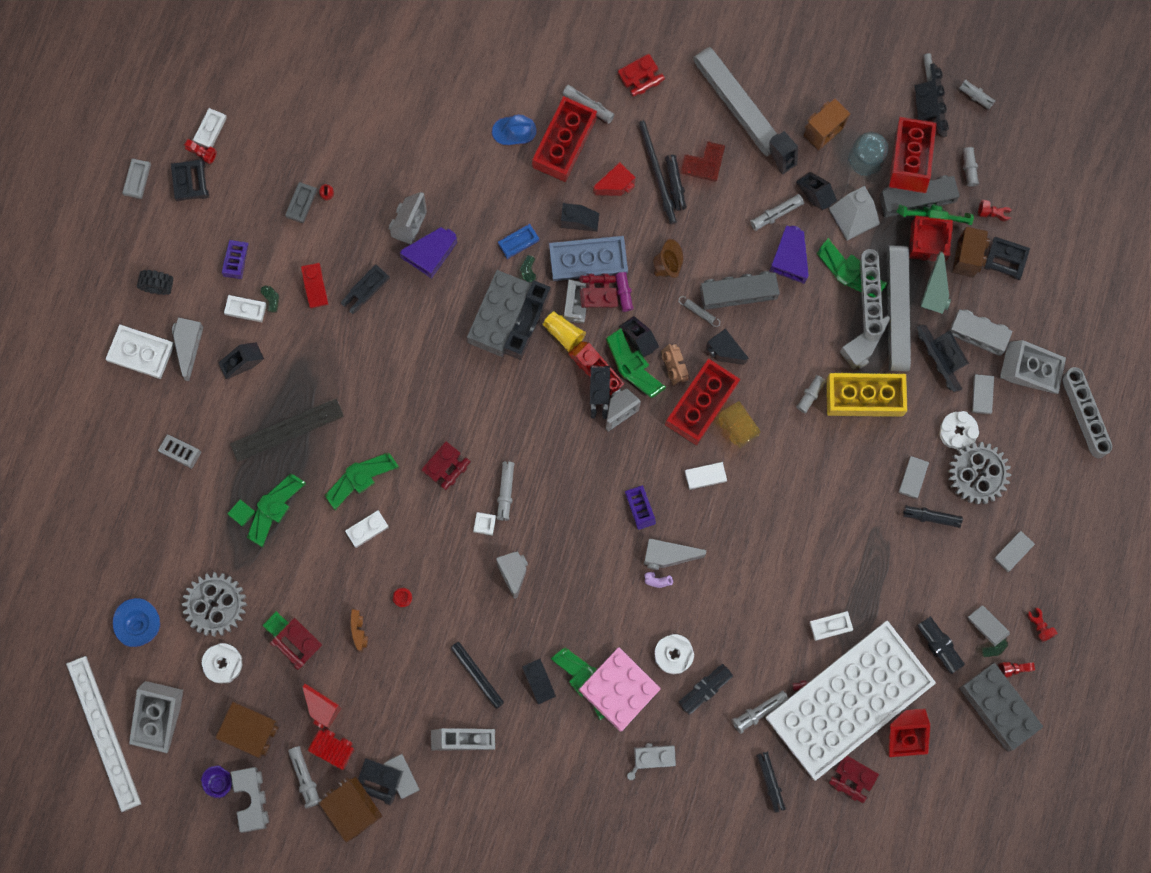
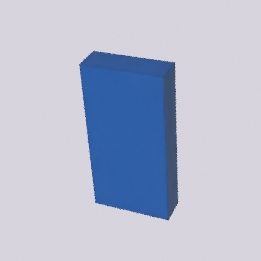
[498,224,540,259]

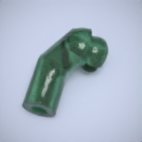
[520,255,536,283]
[261,285,279,313]
[982,638,1008,658]

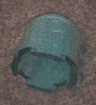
[848,132,889,176]

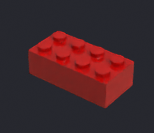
[532,96,597,182]
[889,117,936,193]
[665,358,740,446]

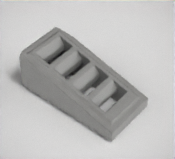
[158,434,201,469]

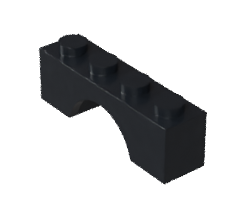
[504,280,551,360]

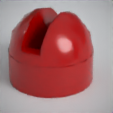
[319,184,334,200]

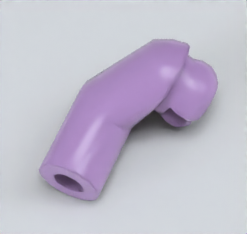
[644,572,673,588]

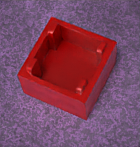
[909,216,953,263]

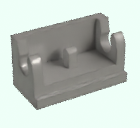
[564,280,586,324]

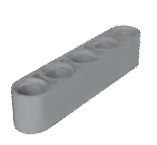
[860,249,883,342]
[1062,367,1112,458]

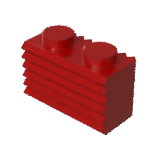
[307,728,355,770]

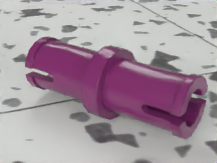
[615,272,634,312]

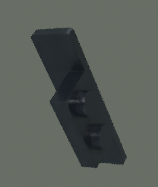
[914,63,949,137]
[917,325,969,392]

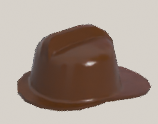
[653,239,684,278]

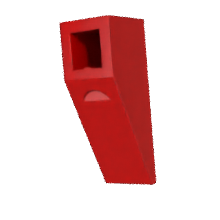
[568,341,625,397]

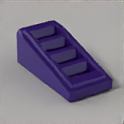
[222,240,249,279]
[625,485,656,530]

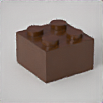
[952,226,990,278]

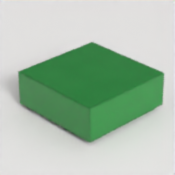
[228,500,256,527]
[263,611,288,637]

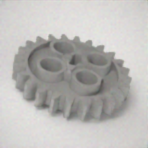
[948,442,1011,504]
[182,572,247,637]

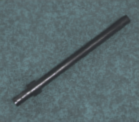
[638,120,677,225]

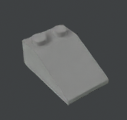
[389,192,427,245]
[1000,340,1066,394]
[129,681,183,753]

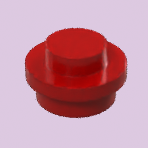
[393,588,412,608]

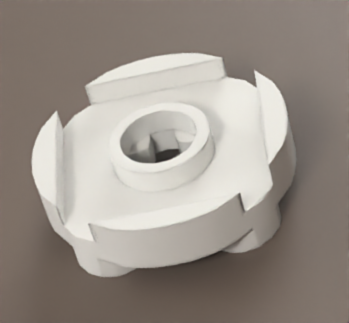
[939,411,979,450]
[654,634,694,674]
[202,643,242,684]

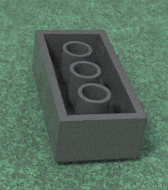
[467,270,531,357]
[959,663,1044,752]

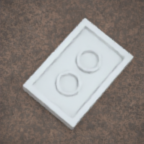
[106,325,174,379]

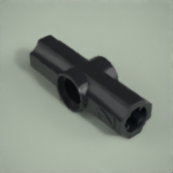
[917,616,965,674]
[678,664,733,715]

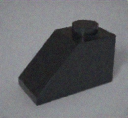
[769,131,798,174]
[796,172,837,211]
[561,203,600,232]
[619,316,659,357]
[706,328,749,365]
[218,342,264,379]
[522,659,556,705]

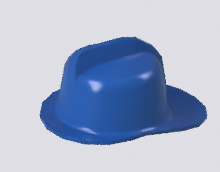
[492,114,537,145]

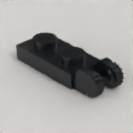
[341,265,390,314]
[590,366,610,419]

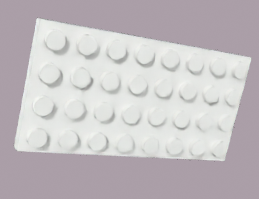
[765,621,936,781]

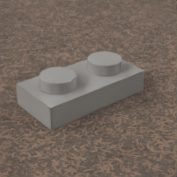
[634,745,676,769]

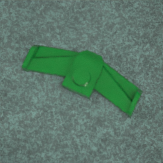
[897,204,974,225]
[816,238,888,297]
[606,328,666,398]
[324,452,399,511]
[247,474,306,548]
[550,647,605,720]

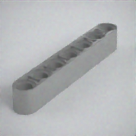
[693,47,777,156]
[887,246,911,372]

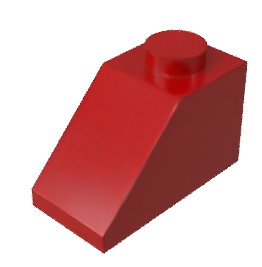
[593,163,636,196]
[301,263,329,308]

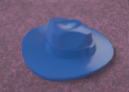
[113,598,160,647]

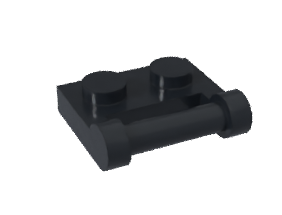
[171,160,209,201]
[984,237,1030,280]
[358,758,403,806]

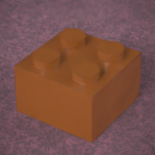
[803,99,851,151]

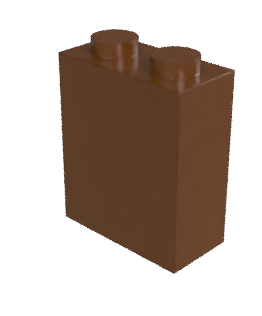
[215,702,279,759]
[319,777,383,842]

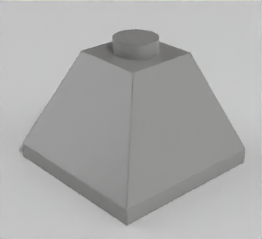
[829,186,880,241]
[606,388,641,432]
[496,551,528,599]

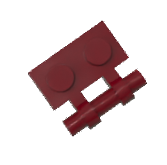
[579,274,618,308]
[421,441,471,491]
[829,756,879,804]

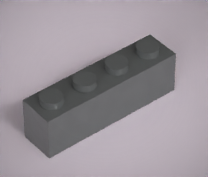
[879,175,960,218]
[700,271,780,310]

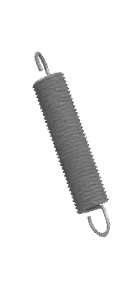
[679,296,720,327]

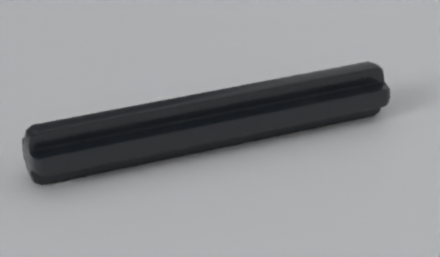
[451,642,504,709]

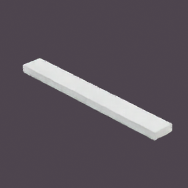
[67,656,142,812]

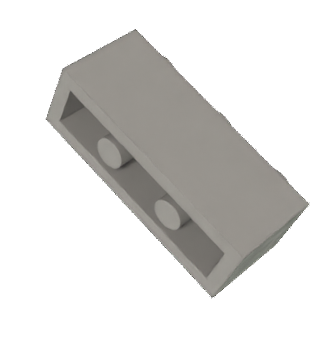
[949,310,1013,356]

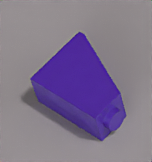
[770,225,808,284]
[400,227,457,279]

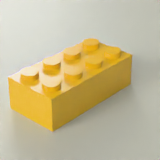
[826,373,907,417]

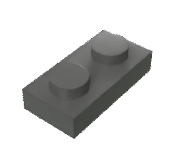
[285,182,317,224]

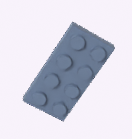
[549,236,628,281]

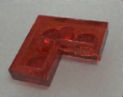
[681,141,725,182]

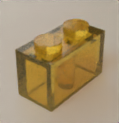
[718,401,761,448]

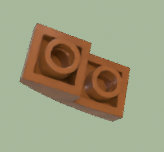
[351,609,368,653]

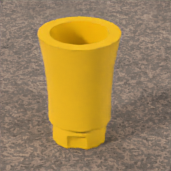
[543,311,586,352]

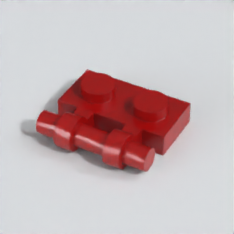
[617,54,665,97]

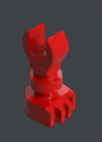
[184,139,217,164]
[978,200,1012,221]
[1027,607,1058,642]
[998,662,1035,678]

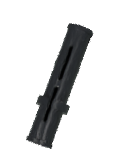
[665,155,687,211]
[903,505,963,528]
[756,752,786,813]

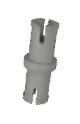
[959,80,996,110]
[962,147,979,186]
[796,375,826,413]

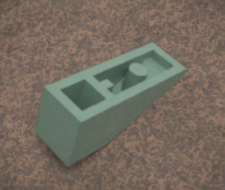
[920,251,951,314]

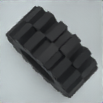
[137,270,174,295]

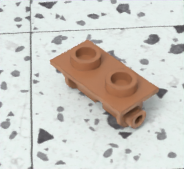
[661,344,689,386]

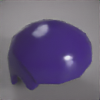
[201,766,233,798]

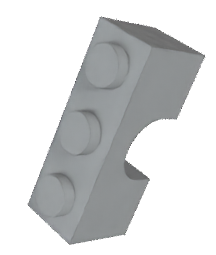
[231,767,269,833]

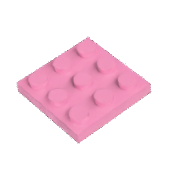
[578,647,661,732]

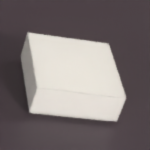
[473,512,496,536]

